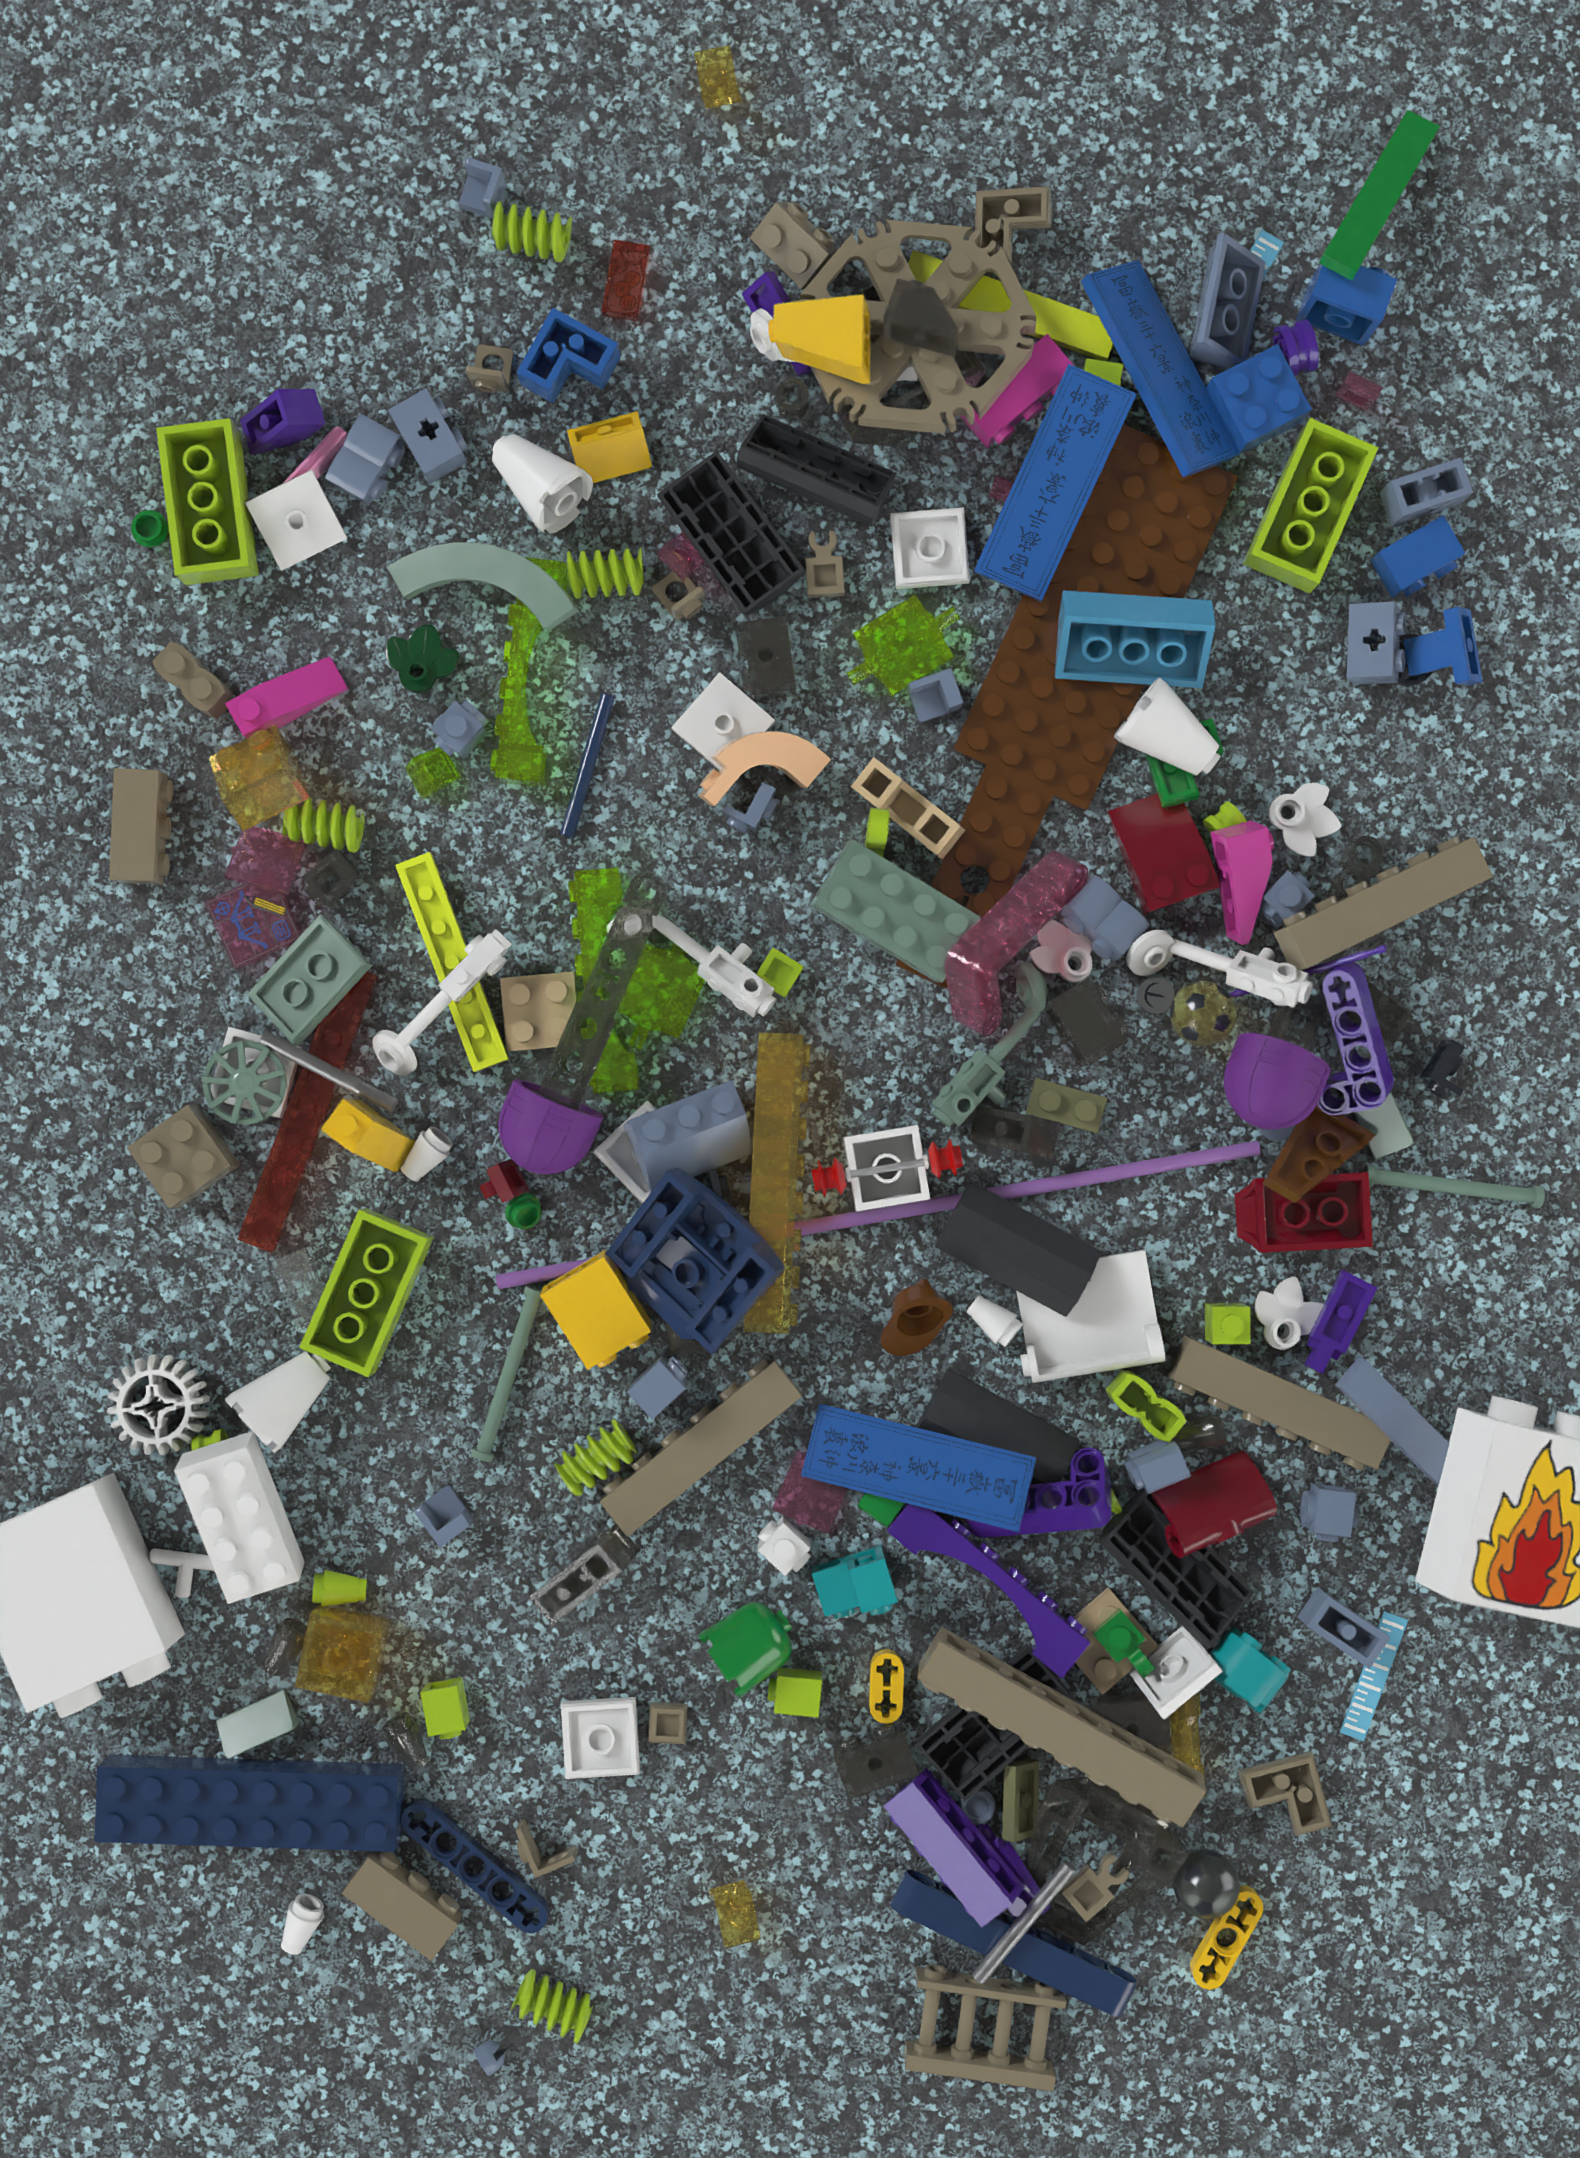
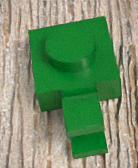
[1092,1608,1156,1678]

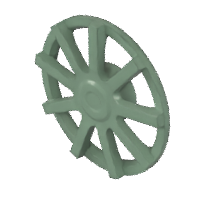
[202,1041,287,1125]

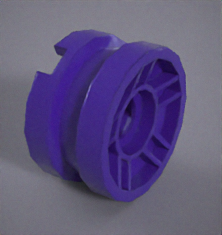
[1273,319,1319,376]

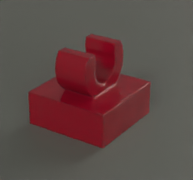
[479,1159,529,1203]

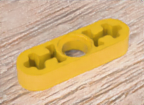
[1190,1885,1264,1990]

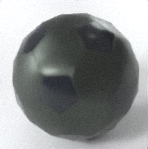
[1173,1850,1240,1919]

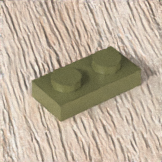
[1025,1078,1107,1133]
[1002,1758,1039,1842]

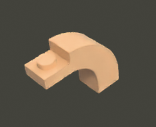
[699,732,831,806]

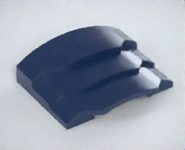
[605,1168,785,1355]

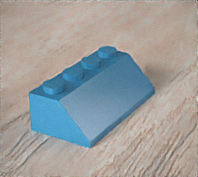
[1055,591,1215,688]

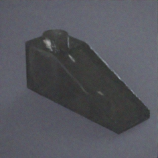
[529,1523,640,1626]

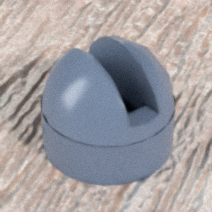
[473,2041,506,2076]

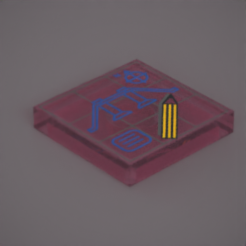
[205,871,302,970]

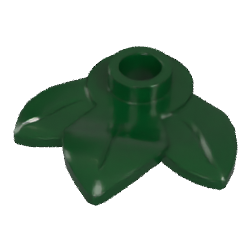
[386,624,459,694]

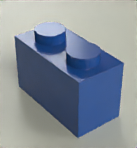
[1370,515,1466,598]

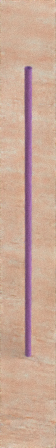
[496,1141,1261,1289]

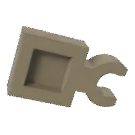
[805,531,845,598]
[1060,1852,1130,1922]

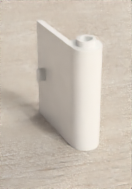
[1016,1250,1165,1383]

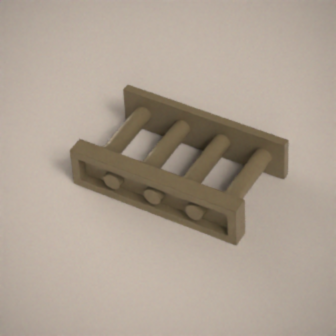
[903,1964,1066,2091]

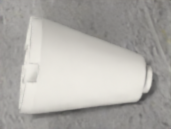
[492,434,593,534]
[1114,677,1221,776]
[225,1351,331,1453]

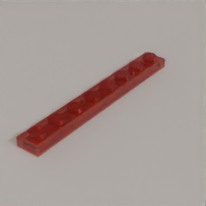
[237,972,379,1253]

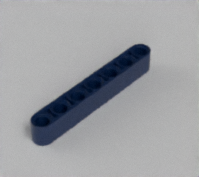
[890,1869,1138,2017]

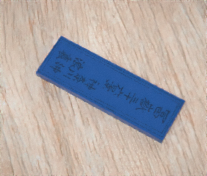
[1081,260,1240,478]
[974,364,1137,602]
[801,1403,1036,1532]

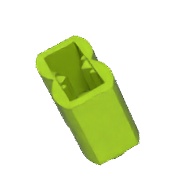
[1105,1369,1186,1442]

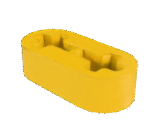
[869,1649,904,1724]

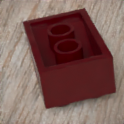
[1107,793,1221,915]

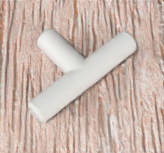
[149,1548,214,1598]

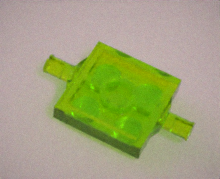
[846,595,960,698]
[611,934,705,1051]

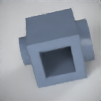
[431,700,489,760]
[1258,870,1315,929]
[1300,1483,1359,1542]

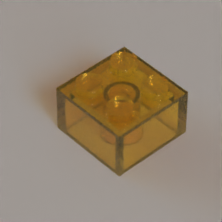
[209,724,310,831]
[295,1604,391,1703]

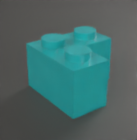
[811,1545,898,1619]

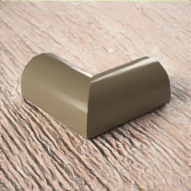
[975,186,1052,273]
[1238,1751,1332,1836]

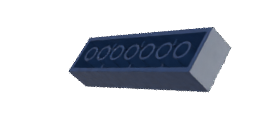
[94,1754,405,1852]

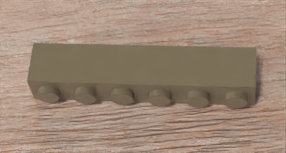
[1273,836,1493,970]
[1167,1335,1390,1471]
[600,1358,802,1537]

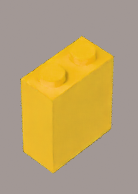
[540,1249,652,1370]

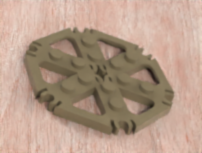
[798,220,1036,434]

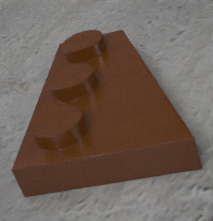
[1262,1104,1376,1203]

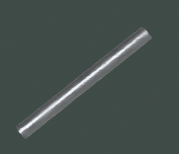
[259,1031,398,1113]
[972,1860,1076,1984]

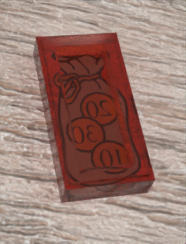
[601,239,651,321]

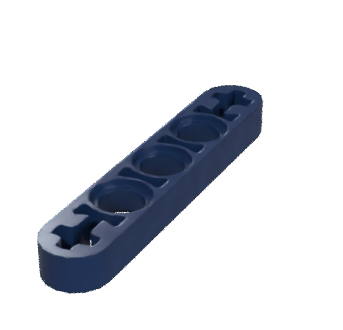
[401,1798,549,1934]

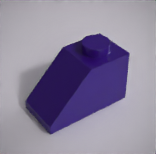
[240,389,325,455]

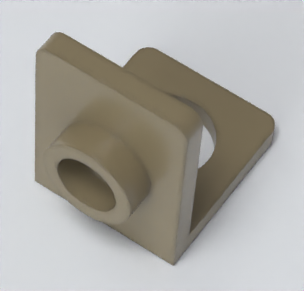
[466,344,514,393]
[652,567,706,622]
[516,1819,578,1878]

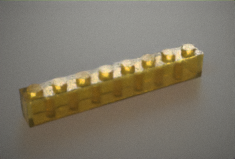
[744,1032,810,1334]

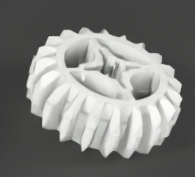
[107,1354,210,1455]

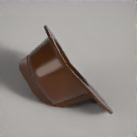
[880,1278,953,1356]

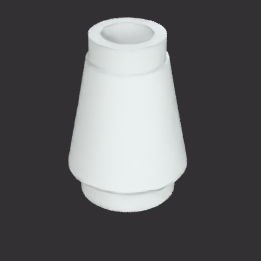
[401,1126,453,1182]
[967,1295,1023,1347]
[281,1894,324,1955]

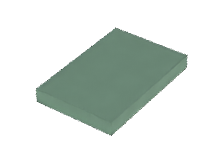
[247,914,373,1046]

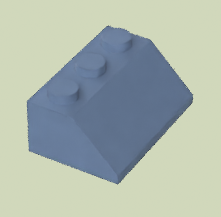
[623,1080,753,1193]

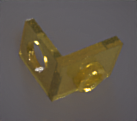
[694,45,742,109]
[709,1880,761,1949]

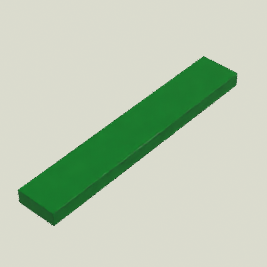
[1319,109,1440,280]

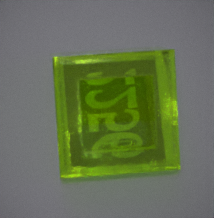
[405,747,461,798]

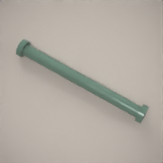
[1363,1164,1545,1208]
[471,1286,543,1462]

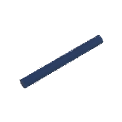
[560,693,615,838]

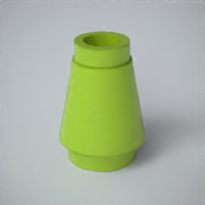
[312,1569,367,1607]

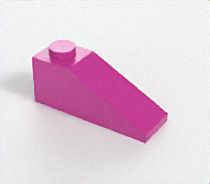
[225,656,349,743]
[1211,820,1274,945]

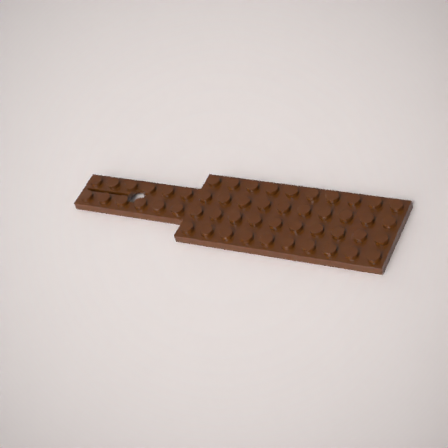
[895,424,1238,996]

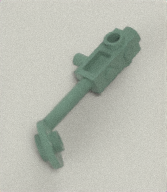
[931,962,1047,1128]

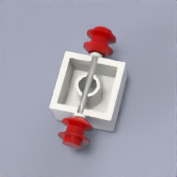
[811,1125,963,1211]

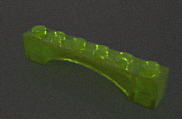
[490,557,568,788]
[568,867,640,1094]

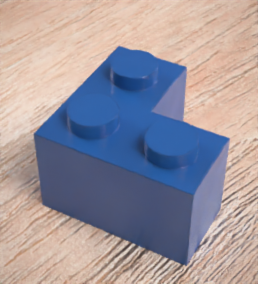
[517,307,621,404]

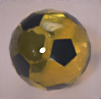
[1170,981,1237,1047]

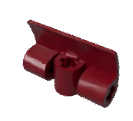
[1151,1450,1277,1558]

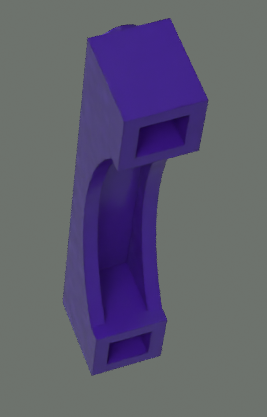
[887,1504,1090,1678]

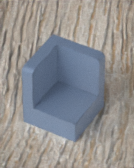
[459,157,507,219]
[907,668,963,723]
[414,1485,475,1547]

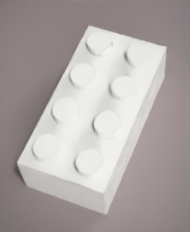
[174,1431,305,1604]

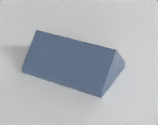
[1189,233,1266,368]

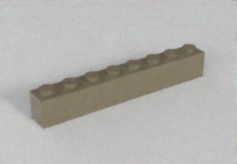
[918,1627,1206,1828]

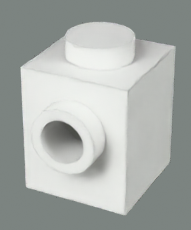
[758,1516,811,1576]

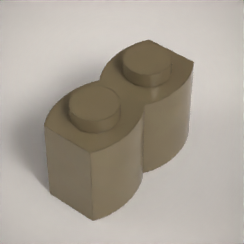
[153,642,234,719]

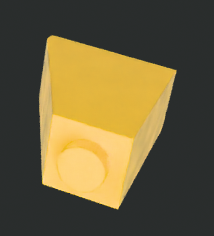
[768,295,871,384]
[320,1099,416,1173]

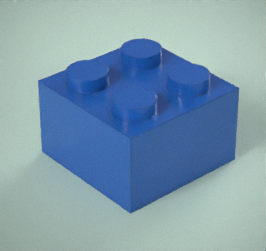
[1295,264,1398,346]
[1206,344,1312,456]

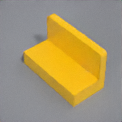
[567,411,652,483]

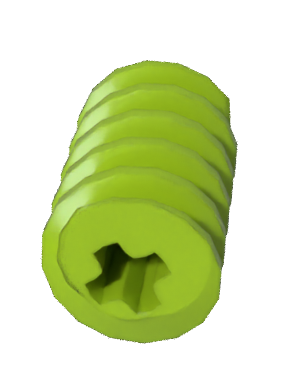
[492,201,572,262]
[567,547,644,599]
[282,794,365,853]
[554,1418,637,1496]
[509,1969,593,2044]

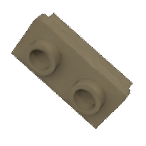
[750,201,838,289]

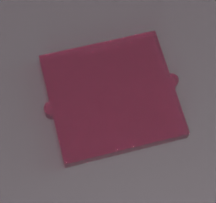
[224,824,307,895]
[772,1449,847,1534]

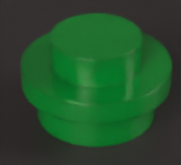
[131,510,169,548]
[505,1193,541,1229]

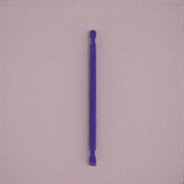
[1217,945,1387,1003]

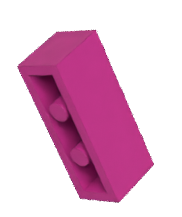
[959,334,1074,448]

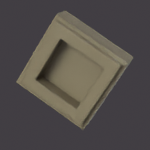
[648,1702,688,1744]

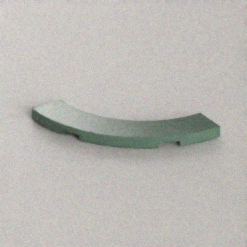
[387,542,579,631]

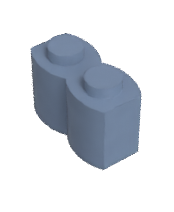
[325,414,405,506]
[1060,875,1150,962]
[1123,1440,1190,1494]

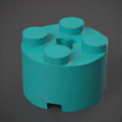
[1209,1627,1291,1714]

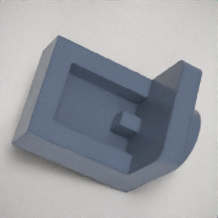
[722,782,779,833]

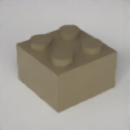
[127,1105,241,1209]

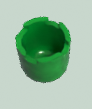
[698,1602,793,1698]

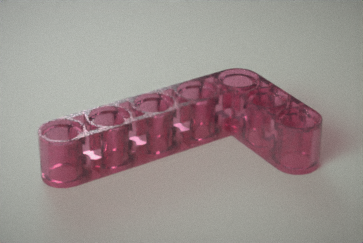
[945,850,1088,1037]

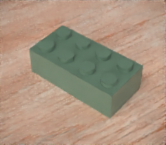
[810,839,981,982]

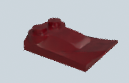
[1234,1172,1373,1253]

